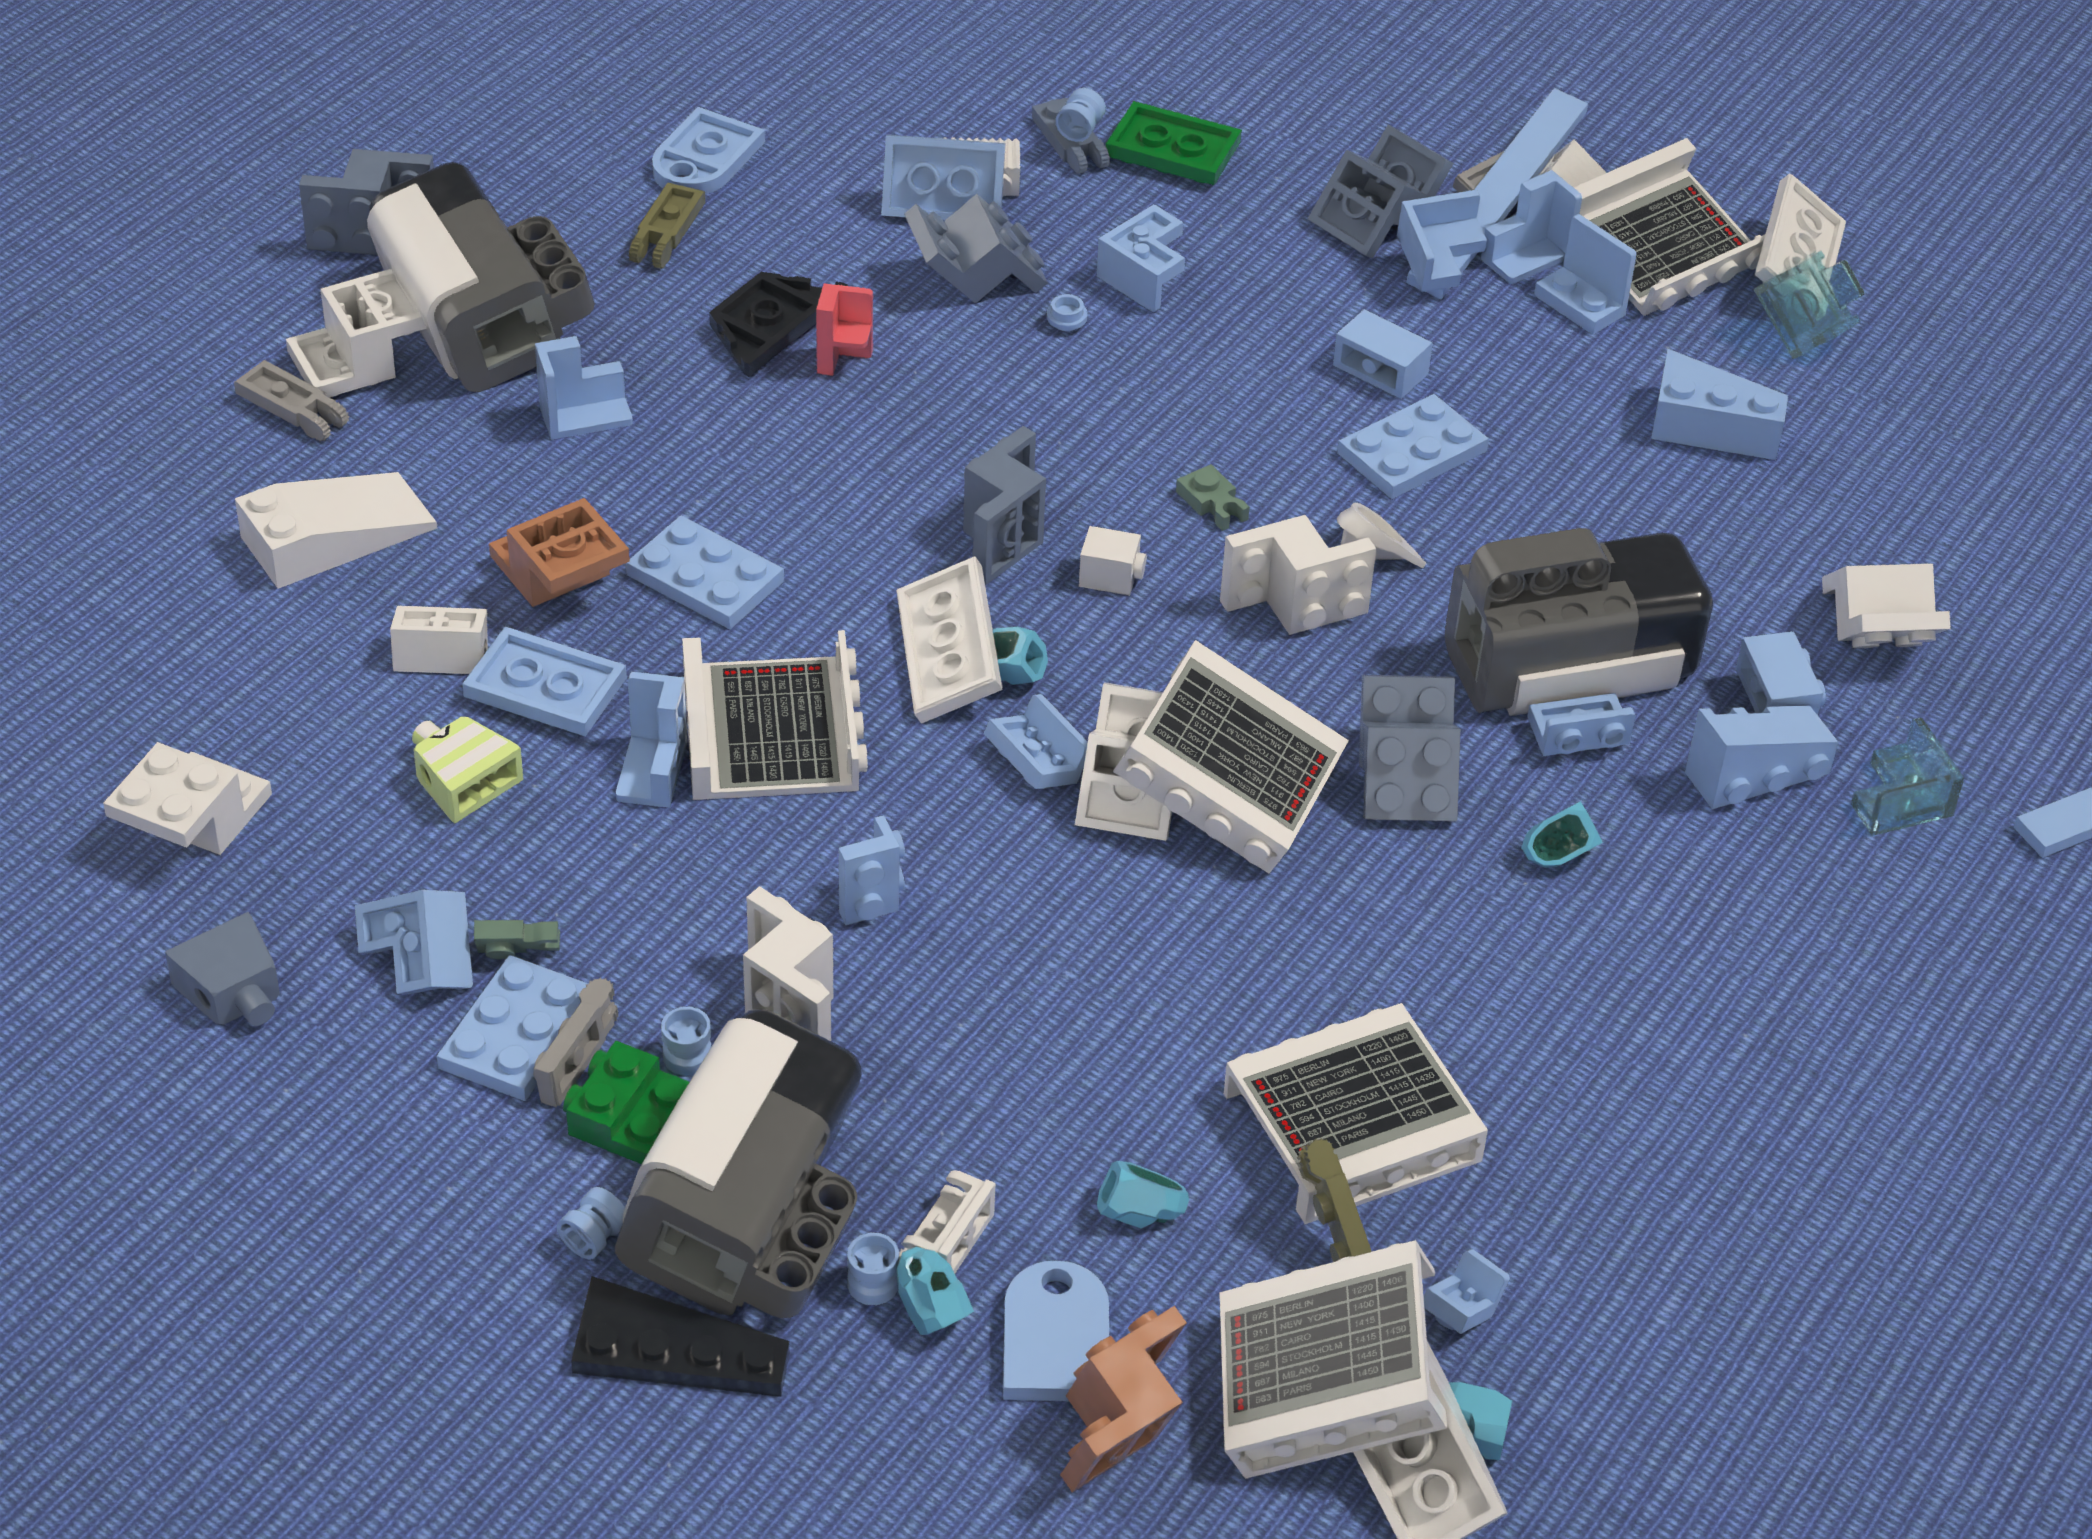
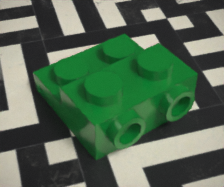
[563,1040,689,1164]

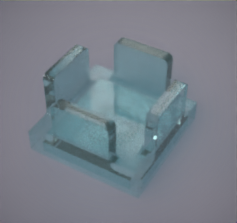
[1754,250,1864,359]

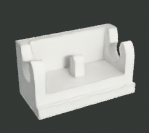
[390,606,488,674]
[899,1171,996,1286]

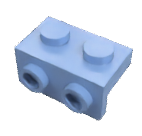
[1527,693,1636,756]
[984,694,1088,789]
[839,815,905,925]

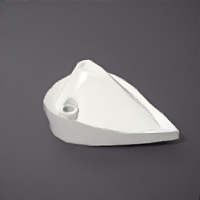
[1337,502,1426,568]

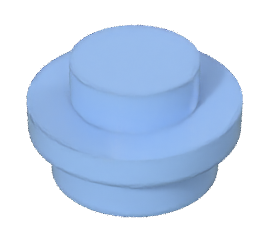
[1047,294,1087,331]

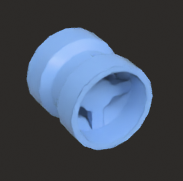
[1055,88,1106,142]
[661,1007,711,1076]
[557,1187,625,1260]
[847,1233,899,1305]

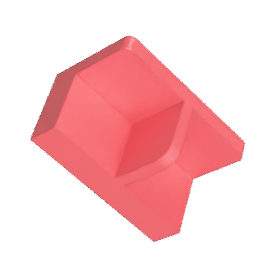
[816,283,873,376]

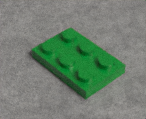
[1106,101,1242,185]

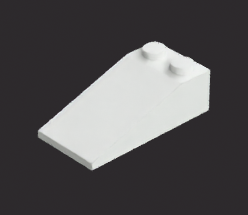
[235,472,437,589]
[1353,1342,1508,1539]

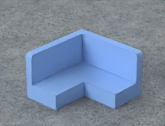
[1481,170,1582,284]
[1397,190,1487,292]
[1097,204,1185,312]
[535,336,633,440]
[616,672,687,808]
[355,890,473,994]

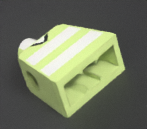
[412,717,523,823]

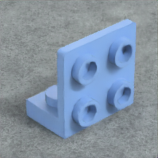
[1534,214,1636,335]

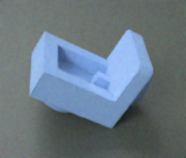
[1423,1249,1510,1334]

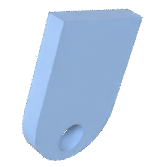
[652,107,765,195]
[1003,1261,1109,1401]

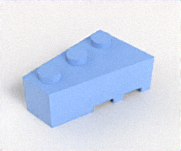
[1651,349,1788,460]
[1685,706,1838,809]

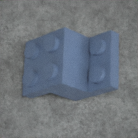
[1308,125,1454,258]
[299,149,434,255]
[904,194,1048,304]
[963,426,1046,586]
[1359,675,1461,821]

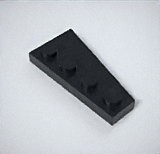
[571,1276,790,1397]

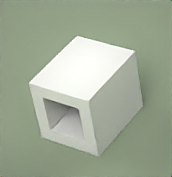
[1079,526,1147,596]

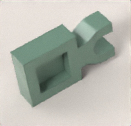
[1176,464,1250,531]
[474,920,560,959]

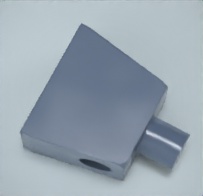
[165,912,280,1026]

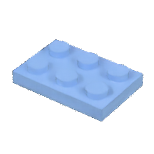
[881,135,1006,220]
[1337,394,1489,499]
[626,516,784,630]
[462,627,627,737]
[437,955,588,1101]

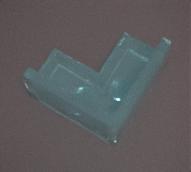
[1851,717,1964,836]

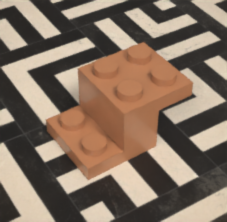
[489,498,630,607]
[1060,1306,1187,1493]

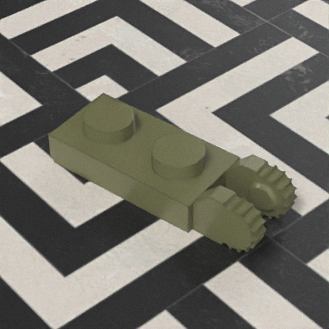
[628,182,706,269]
[1296,1138,1372,1262]

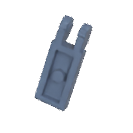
[1032,97,1110,174]

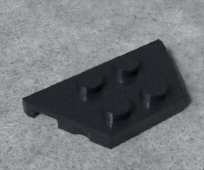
[709,272,848,377]

